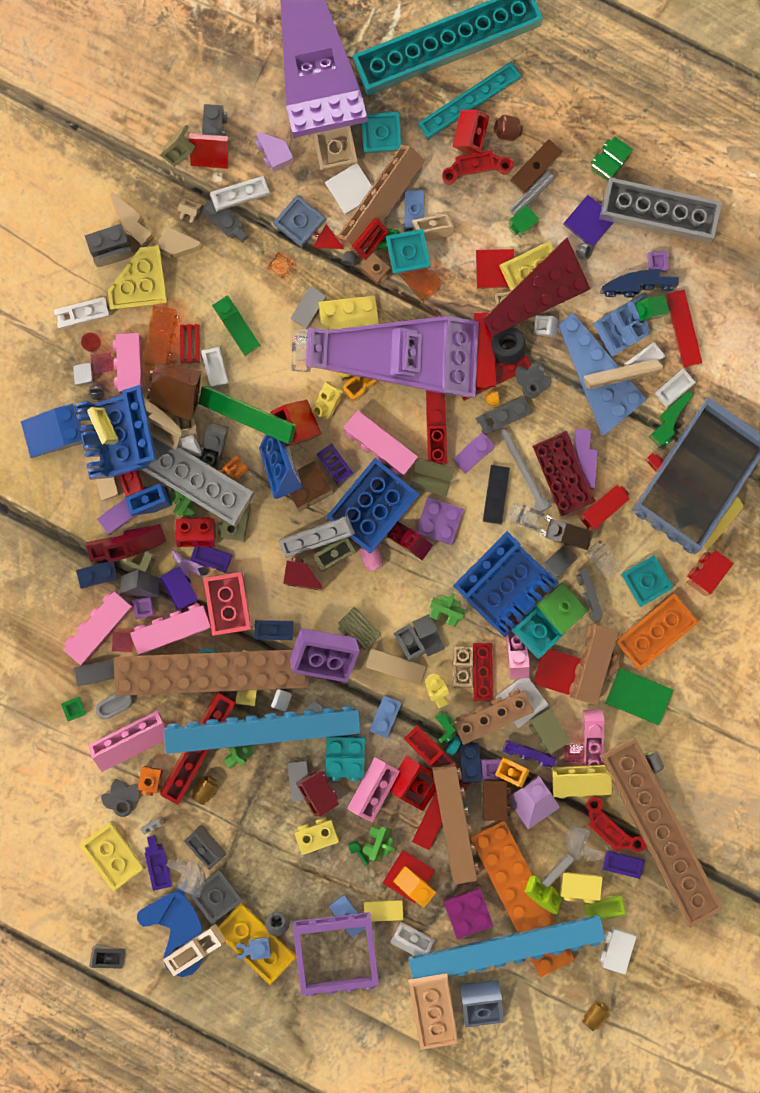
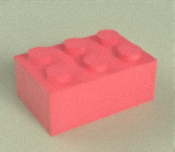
[203,572,252,636]

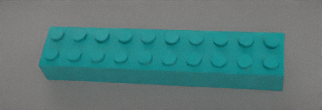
[353,0,543,96]

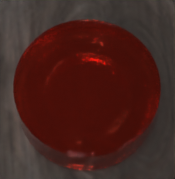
[81,332,101,352]

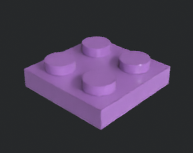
[416,497,464,545]

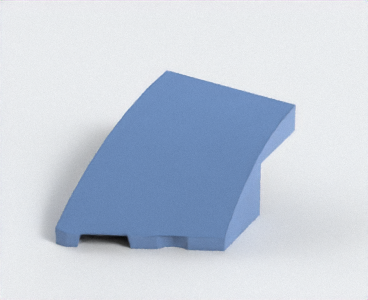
[593,294,650,356]

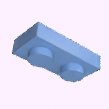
[369,696,401,738]

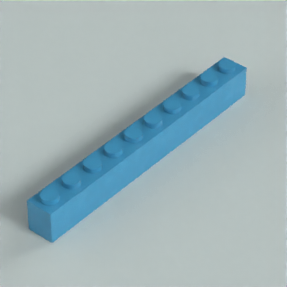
[163,706,360,754]
[409,915,606,979]

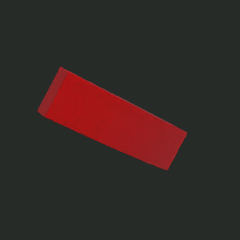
[404,726,472,791]

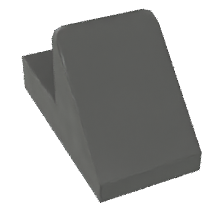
[412,614,445,657]
[393,624,427,662]

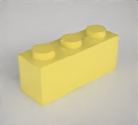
[551,765,612,798]

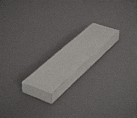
[279,516,355,558]

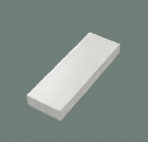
[210,176,270,212]

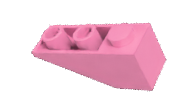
[505,616,530,679]
[582,709,605,766]

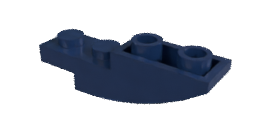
[600,269,679,298]

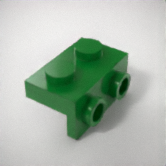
[435,711,456,743]

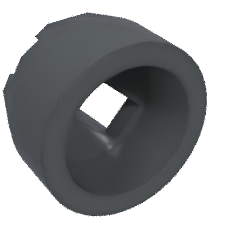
[576,243,593,259]
[341,251,357,266]
[88,384,104,400]

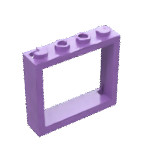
[293,912,379,996]

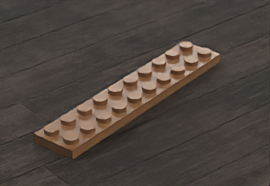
[114,650,309,696]
[600,737,723,928]

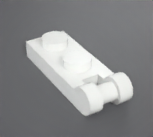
[54,297,110,329]

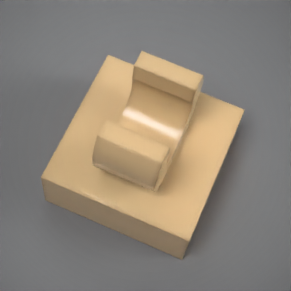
[178,199,202,223]

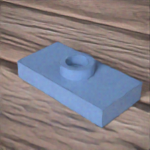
[405,190,424,229]
[329,895,366,938]

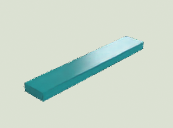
[418,61,522,140]

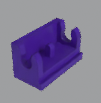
[160,566,198,611]

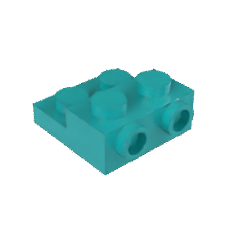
[512,607,565,659]
[325,736,365,781]

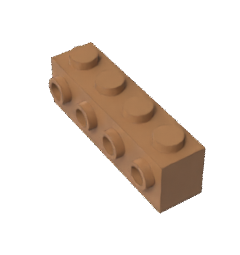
[569,623,619,705]
[454,688,534,745]

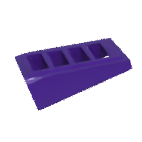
[316,443,354,485]

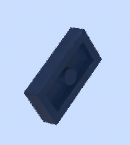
[76,562,119,589]
[254,620,294,641]
[459,743,482,784]

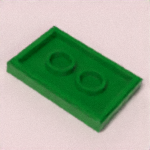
[605,668,673,725]

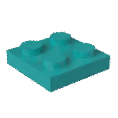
[362,112,401,154]
[386,229,431,275]
[620,555,674,607]

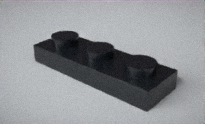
[482,465,510,525]

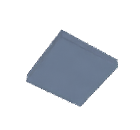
[273,195,326,248]

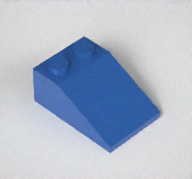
[21,403,83,458]

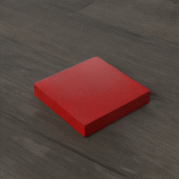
[189,134,229,169]
[476,249,514,289]
[533,649,581,695]
[382,849,435,904]

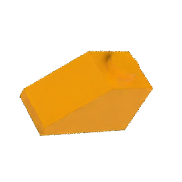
[495,757,530,788]
[393,866,436,908]

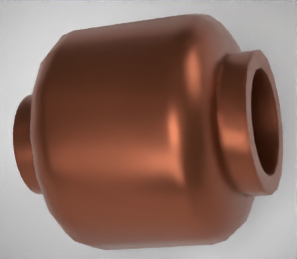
[494,115,523,141]

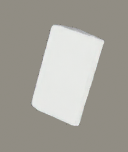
[390,922,435,956]

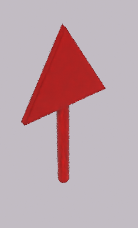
[313,224,344,249]

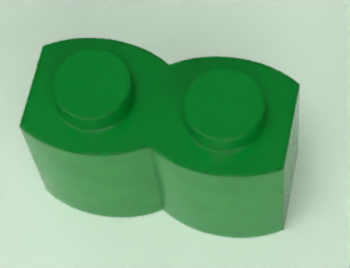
[591,136,633,182]

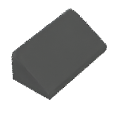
[184,826,226,870]

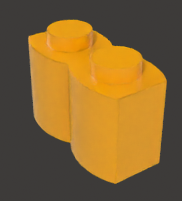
[343,376,379,402]

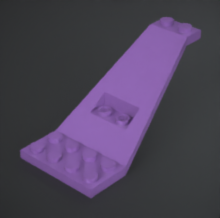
[280,0,368,138]
[306,316,479,398]

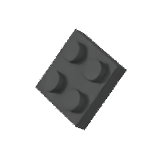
[188,869,243,924]

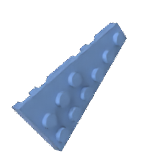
[558,313,647,437]

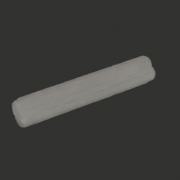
[509,172,554,216]

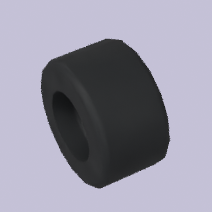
[491,327,527,365]

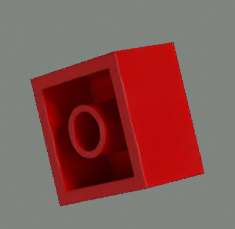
[686,550,734,596]

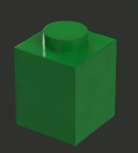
[508,205,539,238]
[636,295,669,321]

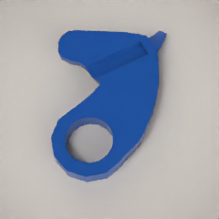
[137,882,203,977]

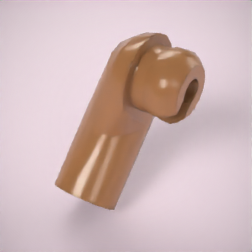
[605,651,620,680]

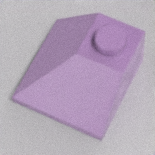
[507,776,560,829]

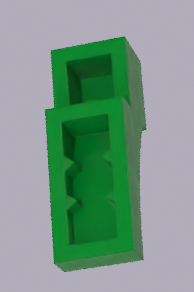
[212,295,261,356]
[648,391,693,448]

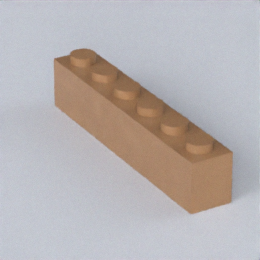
[337,145,426,251]
[432,763,479,885]

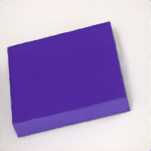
[563,195,614,248]

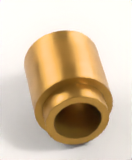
[191,775,218,805]
[582,1002,610,1032]

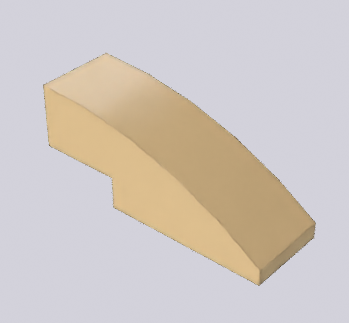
[110,192,154,247]
[144,399,182,450]
[365,649,426,685]
[163,924,226,976]

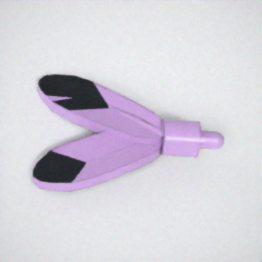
[172,550,208,586]

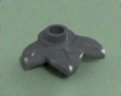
[516,361,551,399]
[101,779,139,817]

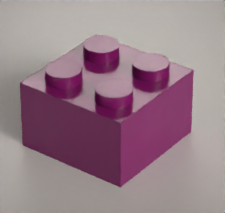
[443,887,494,939]

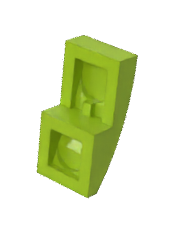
[525,876,562,914]

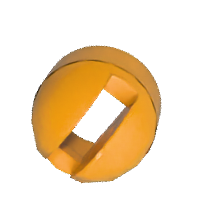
[486,390,499,406]

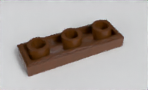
[510,139,563,194]

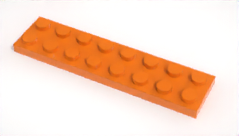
[470,821,575,978]

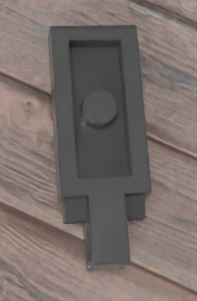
[200,199,248,243]

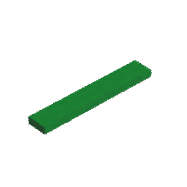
[198,385,296,444]

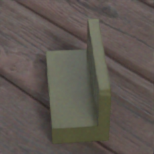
[160,125,195,167]
[410,458,454,497]
[124,551,157,574]

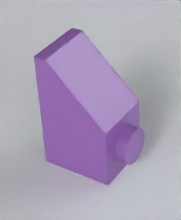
[453,432,495,474]

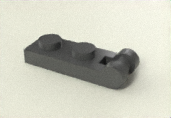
[475,396,532,435]
[576,567,603,621]

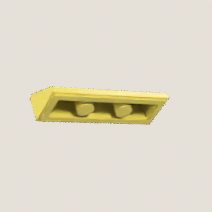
[697,496,744,550]

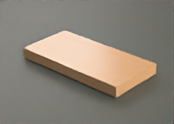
[408,973,459,1050]

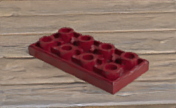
[532,431,596,516]

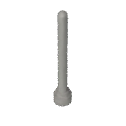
[501,429,552,513]

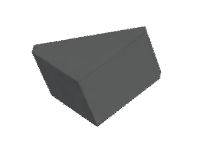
[120,569,160,597]
[89,944,126,969]

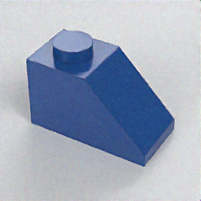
[125,483,173,516]

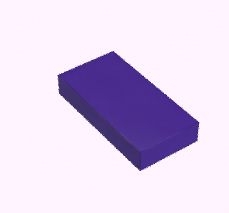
[190,547,233,573]
[602,850,645,879]

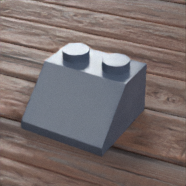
[460,980,504,1027]

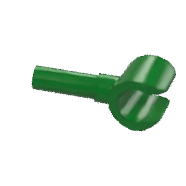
[348,841,369,866]

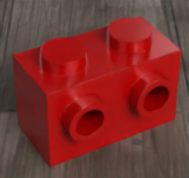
[452,109,490,153]
[175,517,216,547]

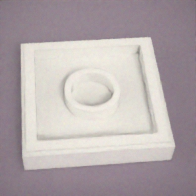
[325,163,372,215]
[495,678,549,728]

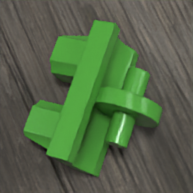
[171,489,195,518]
[429,593,465,627]
[223,745,254,769]
[362,826,397,862]

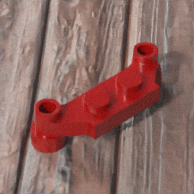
[442,150,513,185]
[586,797,646,852]

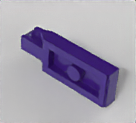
[502,739,556,768]
[144,834,173,891]

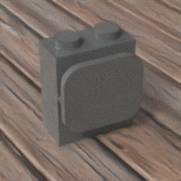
[84,224,133,267]

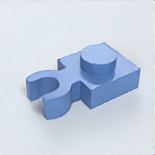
[236,937,271,960]

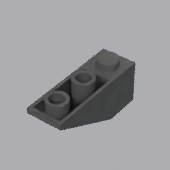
[200,422,229,470]

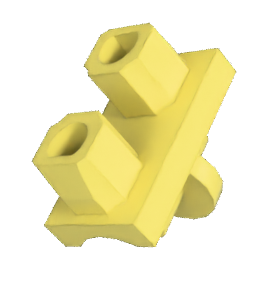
[312,381,343,420]
[425,674,449,708]

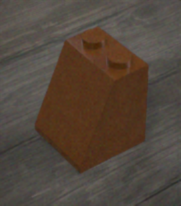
[147,364,202,421]
[290,461,333,512]

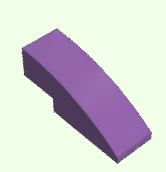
[574,429,597,490]
[97,486,147,535]

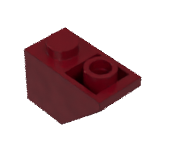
[387,521,433,561]

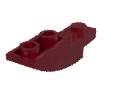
[85,524,166,563]

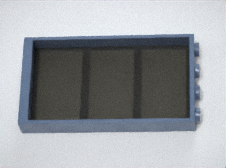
[632,397,760,555]

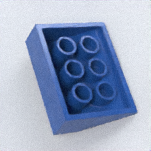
[326,458,420,554]

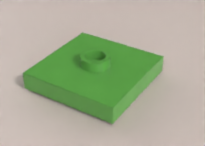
[537,583,588,635]

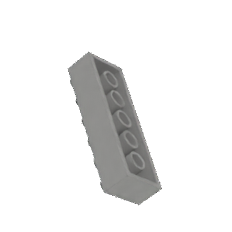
[599,177,722,244]

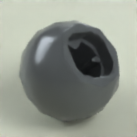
[265,912,290,936]

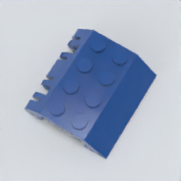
[75,385,156,480]
[453,531,559,637]

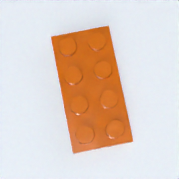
[615,593,699,671]

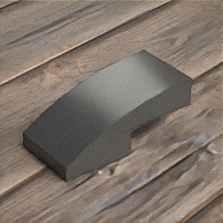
[542,545,578,579]
[73,659,114,687]

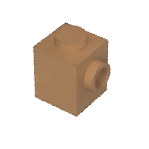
[360,253,390,285]

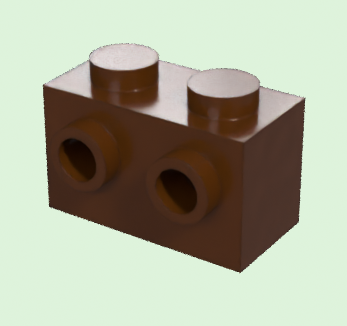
[483,780,511,821]

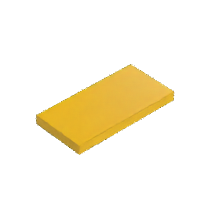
[218,903,296,985]

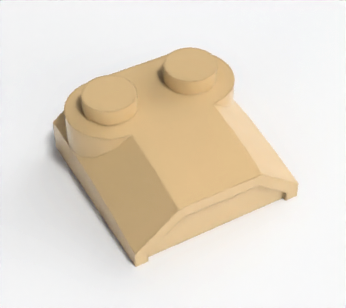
[313,126,357,170]

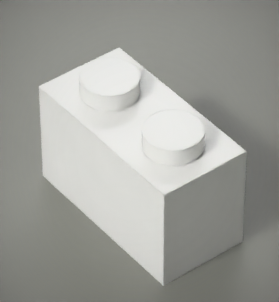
[599,928,636,974]

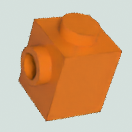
[137,766,163,796]

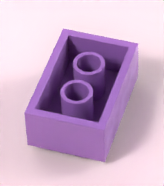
[290,628,359,682]

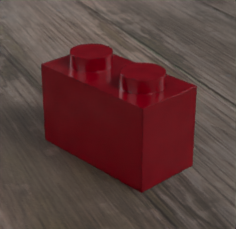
[296,771,339,817]

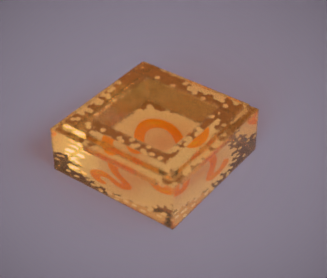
[267,252,294,279]

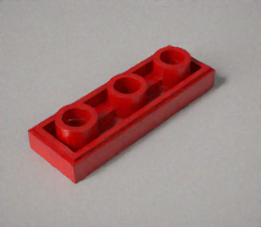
[472,643,493,701]

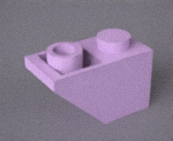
[255,132,294,172]

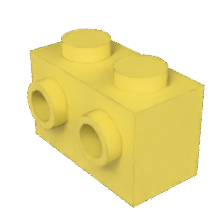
[294,817,339,855]
[560,871,603,903]

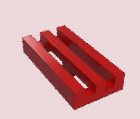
[352,218,389,260]
[180,324,200,363]

